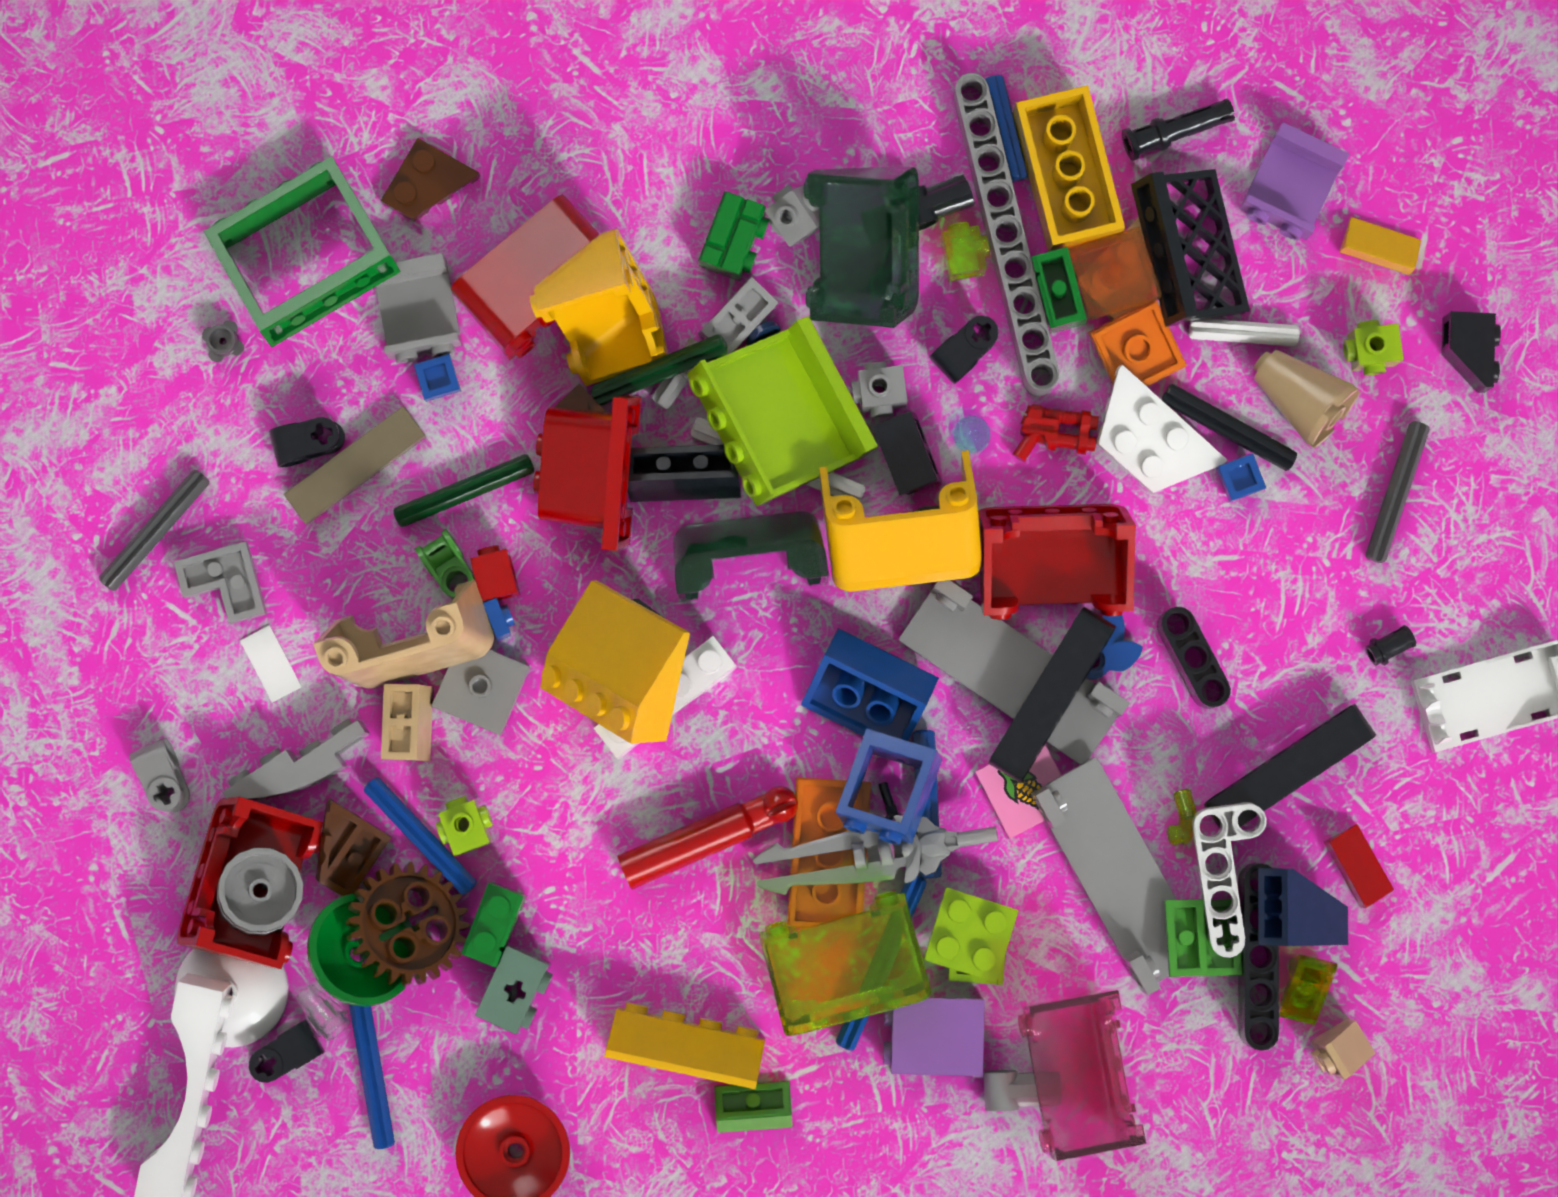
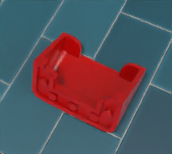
[978,504,1136,620]
[177,796,323,970]

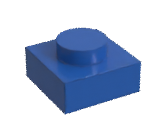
[414,354,461,402]
[1216,454,1266,503]
[483,598,515,642]

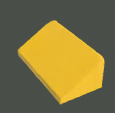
[1339,217,1421,275]

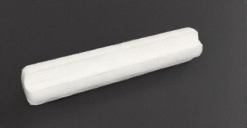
[1189,319,1300,346]

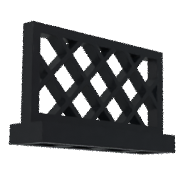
[1131,169,1250,327]

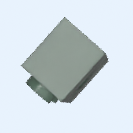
[475,945,553,1034]

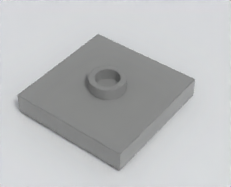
[432,650,531,736]

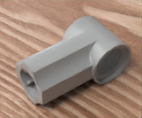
[983,1070,1060,1111]

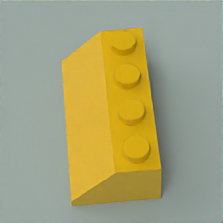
[604,1002,765,1089]

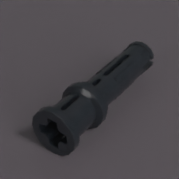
[1122,98,1235,161]

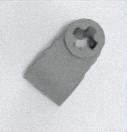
[129,738,190,813]

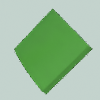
[1164,899,1242,977]

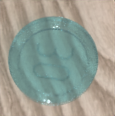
[953,416,991,454]

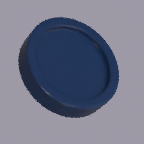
[746,320,781,346]

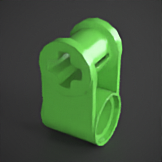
[414,529,475,600]

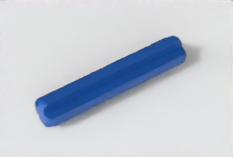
[985,75,1028,182]

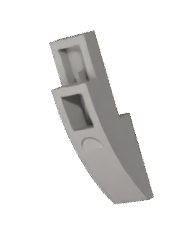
[222,719,370,800]

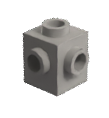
[765,184,830,247]
[851,362,908,417]

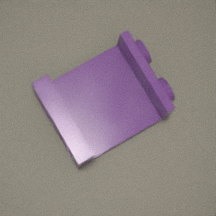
[1240,122,1350,240]
[883,995,985,1077]

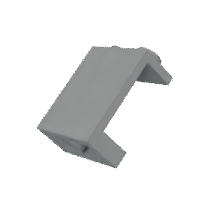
[376,253,462,363]

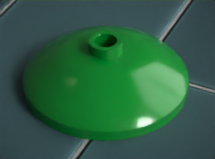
[307,894,412,1007]

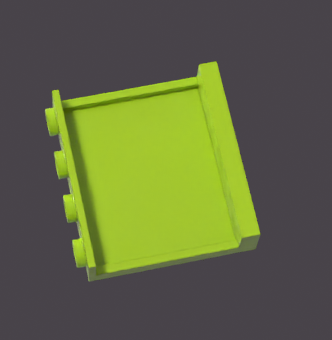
[687,316,878,507]

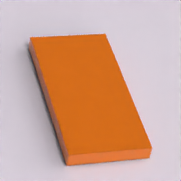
[787,777,871,933]

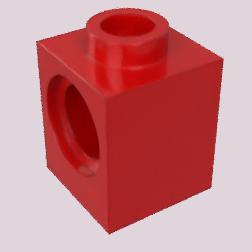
[470,545,520,603]

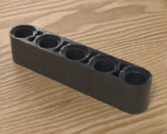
[988,607,1117,783]
[1203,704,1376,829]
[1238,863,1279,1051]

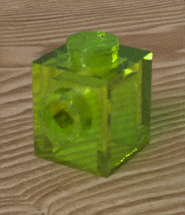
[940,222,990,282]

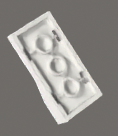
[1411,640,1558,753]

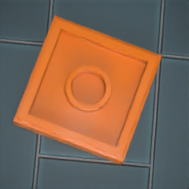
[1088,299,1187,386]

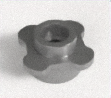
[202,320,244,362]

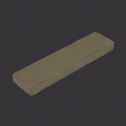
[283,406,426,525]

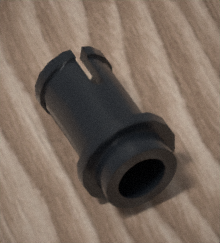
[1365,625,1416,666]

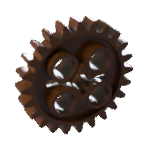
[345,862,470,987]

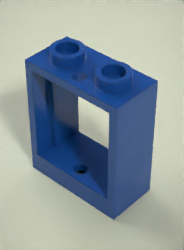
[836,728,942,845]

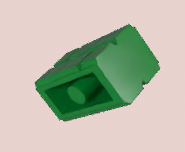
[698,191,770,281]
[1031,247,1087,334]
[461,882,527,967]

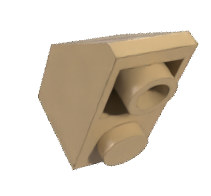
[1310,1018,1376,1080]

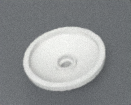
[175,949,289,1047]

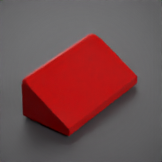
[1324,824,1394,908]

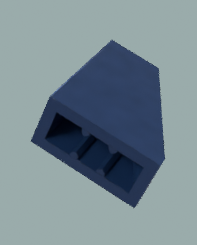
[1258,868,1348,946]

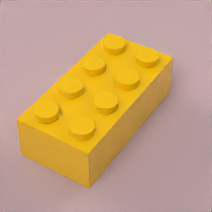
[1013,85,1125,252]

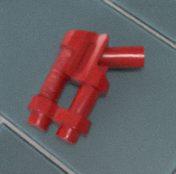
[1012,404,1099,462]

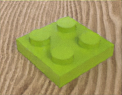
[923,887,1019,983]

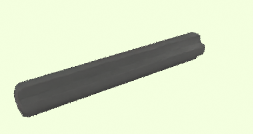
[1365,421,1430,563]
[99,470,210,591]

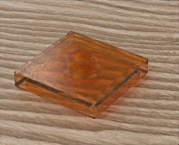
[1068,227,1162,320]

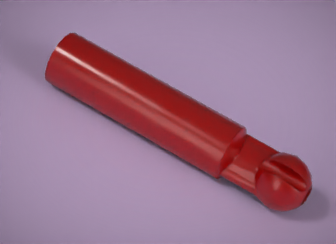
[617,786,798,889]

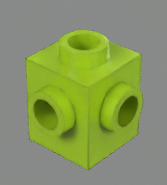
[1343,320,1404,376]
[436,796,493,856]

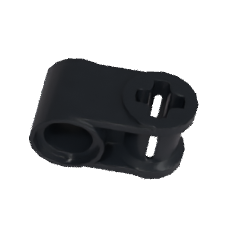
[929,316,999,384]
[269,417,345,468]
[249,1020,325,1083]

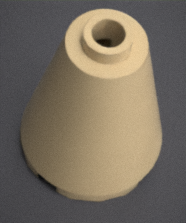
[1253,350,1360,448]

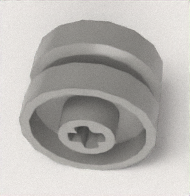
[216,848,303,936]

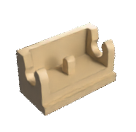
[381,684,433,762]

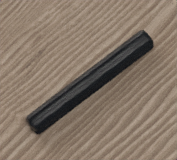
[1162,384,1297,471]

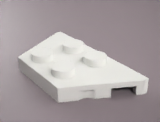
[1096,365,1227,493]

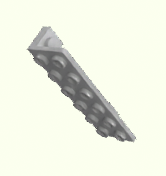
[899,580,1130,765]
[1030,758,1177,995]

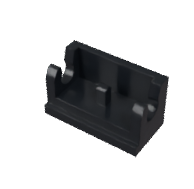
[873,411,942,496]

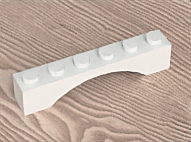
[134,973,235,1197]

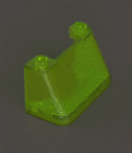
[759,891,932,1036]

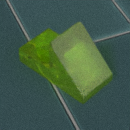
[1279,954,1337,1025]

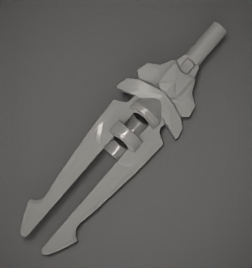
[753,815,998,895]

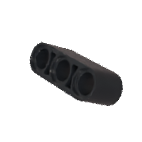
[1157,607,1231,709]

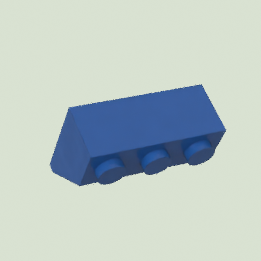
[801,628,939,741]

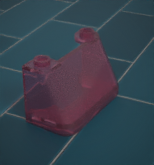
[1018,988,1146,1161]

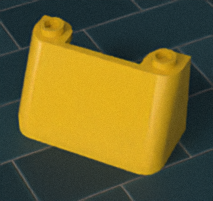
[530,228,668,386]

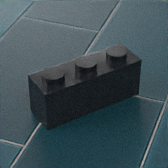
[628,444,741,502]

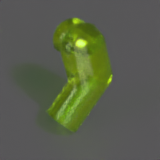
[1167,789,1197,846]

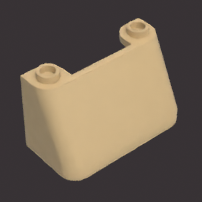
[313,580,494,689]

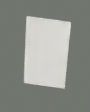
[240,625,302,703]

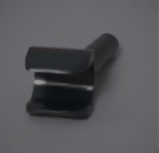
[878,782,903,820]

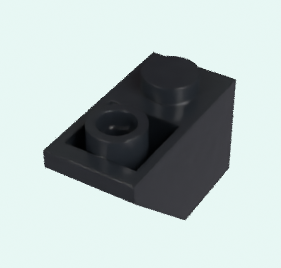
[1441,311,1501,393]

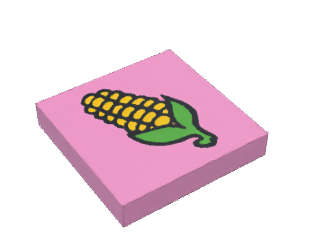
[975,745,1061,839]

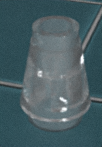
[296,984,350,1041]

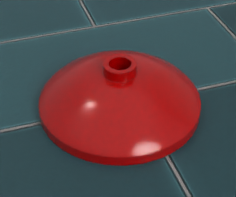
[455,1095,571,1197]

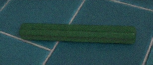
[591,334,728,406]
[393,454,534,527]

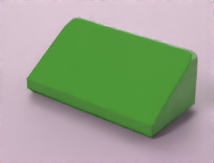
[714,1081,793,1133]

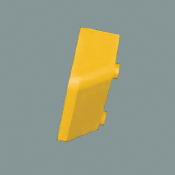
[819,450,982,592]

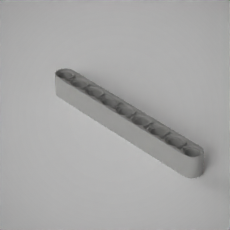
[953,73,1059,396]

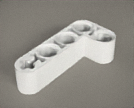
[1192,802,1267,958]

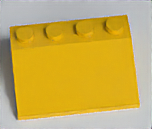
[540,580,690,744]

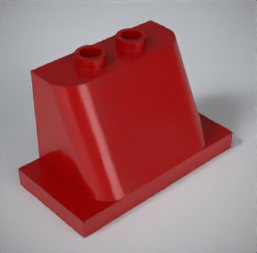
[533,395,642,551]

